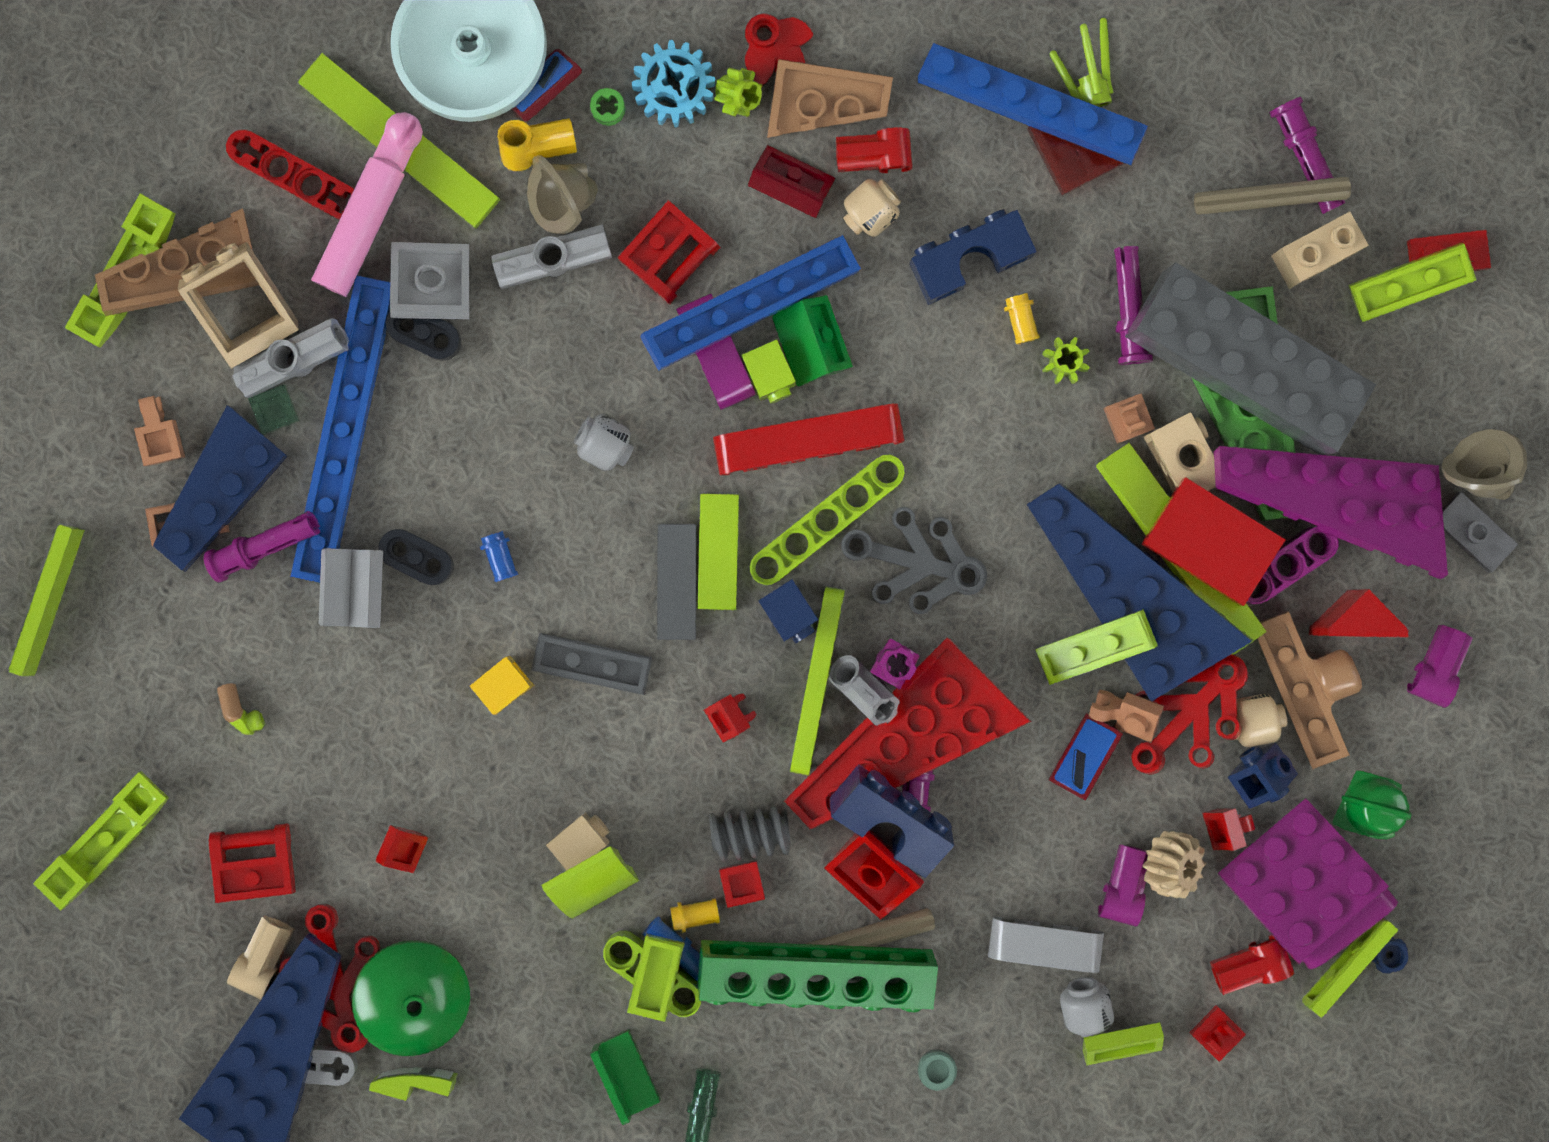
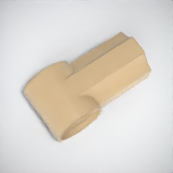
[227,915,295,1000]

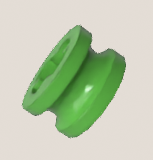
[590,88,626,126]

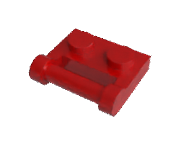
[618,200,721,305]
[208,823,296,903]

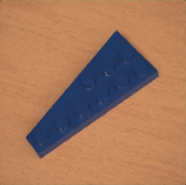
[1027,483,1254,701]
[179,933,341,1142]

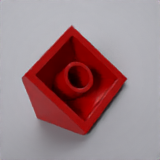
[1309,589,1408,637]
[824,830,924,920]

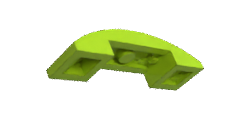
[65,193,176,348]
[33,771,169,911]

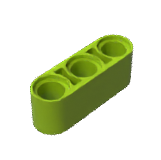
[603,931,701,1017]

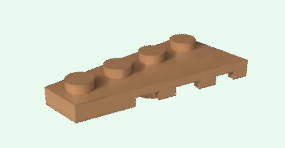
[95,208,259,316]

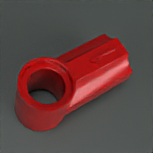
[836,127,913,173]
[1210,935,1295,995]

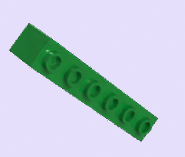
[698,940,938,1012]

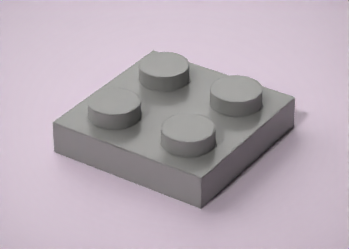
[390,242,469,320]

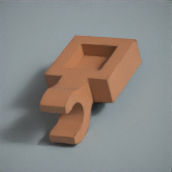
[134,396,185,466]
[1089,690,1164,742]

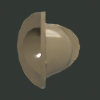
[527,155,598,235]
[1442,429,1527,500]

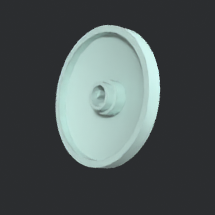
[391,0,547,122]

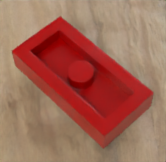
[1407,230,1491,271]

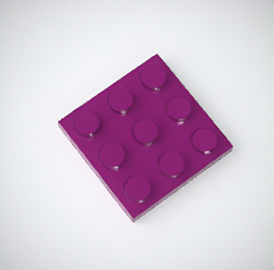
[1218,798,1389,965]

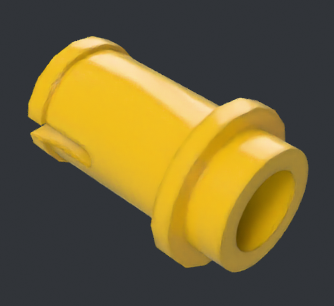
[1004,293,1040,344]
[670,898,720,933]

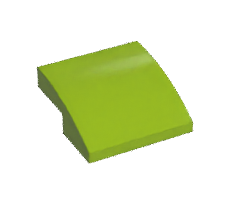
[541,846,639,919]

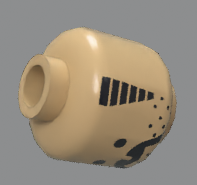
[843,179,901,237]
[1226,694,1287,747]

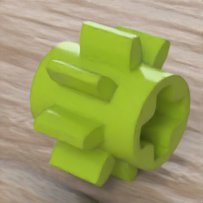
[714,68,762,117]
[1042,337,1090,384]

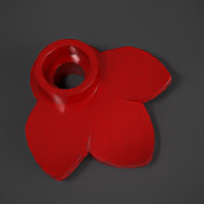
[744,14,813,86]

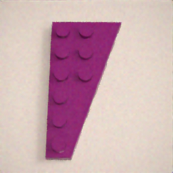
[1214,446,1448,580]

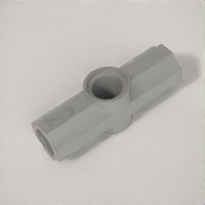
[491,224,612,289]
[232,318,349,398]

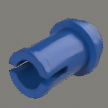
[480,531,518,582]

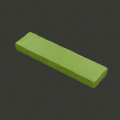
[8,524,85,676]

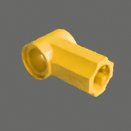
[497,118,577,171]

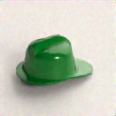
[1332,770,1412,840]

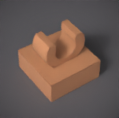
[1104,394,1155,444]

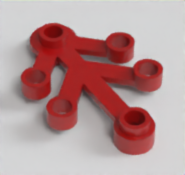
[1131,654,1248,775]
[279,904,380,1053]

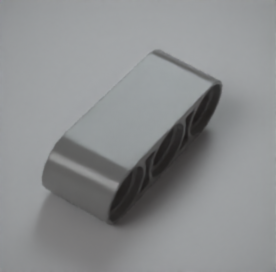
[988,917,1104,973]

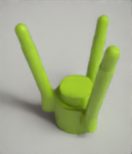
[1049,18,1114,107]

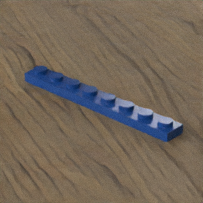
[290,276,391,583]

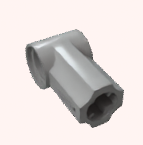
[829,655,900,726]

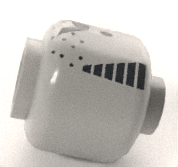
[574,414,634,471]
[1060,977,1114,1038]

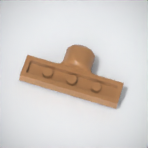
[1257,611,1362,769]

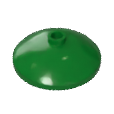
[352,940,470,1056]

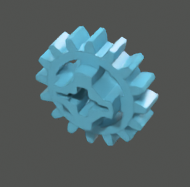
[632,40,716,127]

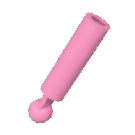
[311,112,423,297]

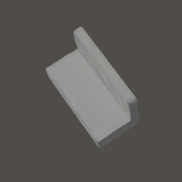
[319,548,383,628]

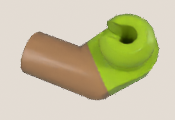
[217,683,265,735]

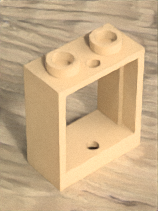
[178,242,299,369]

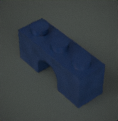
[909,209,1037,305]
[758,579,818,644]
[830,764,954,878]

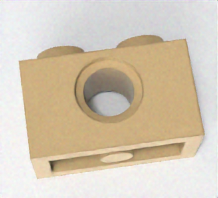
[1271,212,1369,289]
[1143,412,1215,493]

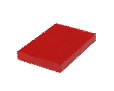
[1142,477,1285,606]

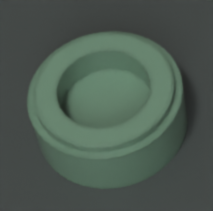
[918,1050,957,1091]

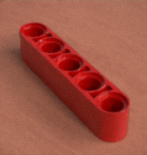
[713,403,905,476]

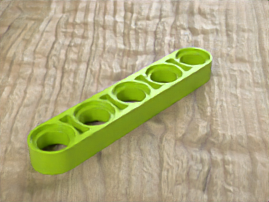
[750,455,905,585]
[790,586,845,776]

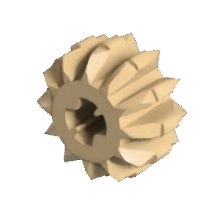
[1143,831,1206,898]

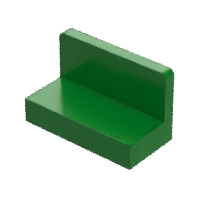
[772,295,853,387]
[590,1029,661,1125]

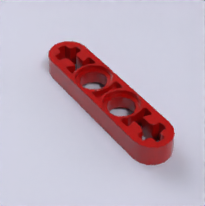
[226,129,354,220]

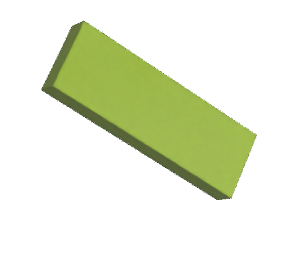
[1348,243,1476,322]
[698,494,739,610]
[1035,609,1158,685]
[1302,918,1398,1018]

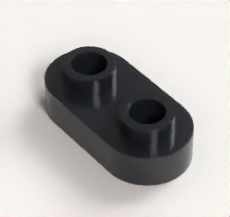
[386,312,461,361]
[378,529,454,585]

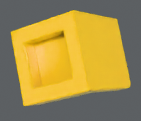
[470,656,535,715]

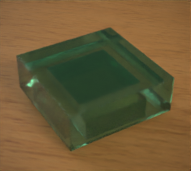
[248,385,300,435]

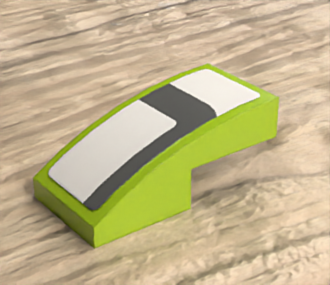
[369,1067,458,1101]

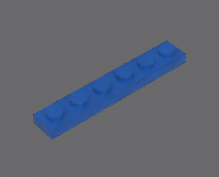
[918,43,1148,165]
[640,235,861,371]

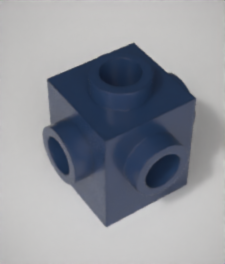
[1228,742,1298,809]

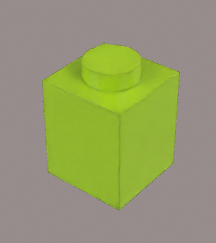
[741,340,796,404]

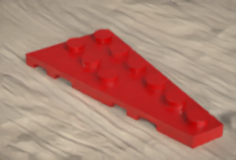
[784,637,1032,829]

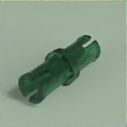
[685,1068,721,1142]

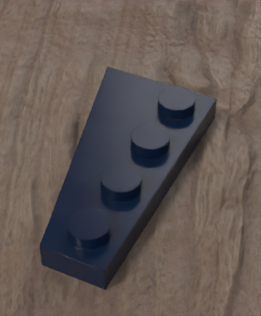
[153,405,288,572]

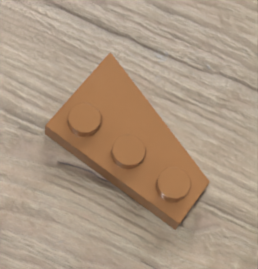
[767,59,893,138]

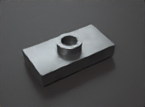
[1442,492,1518,573]

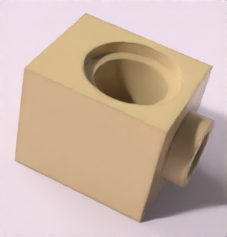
[546,812,610,870]

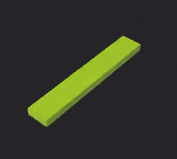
[298,53,500,229]
[1096,443,1267,655]

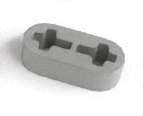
[305,1045,358,1086]

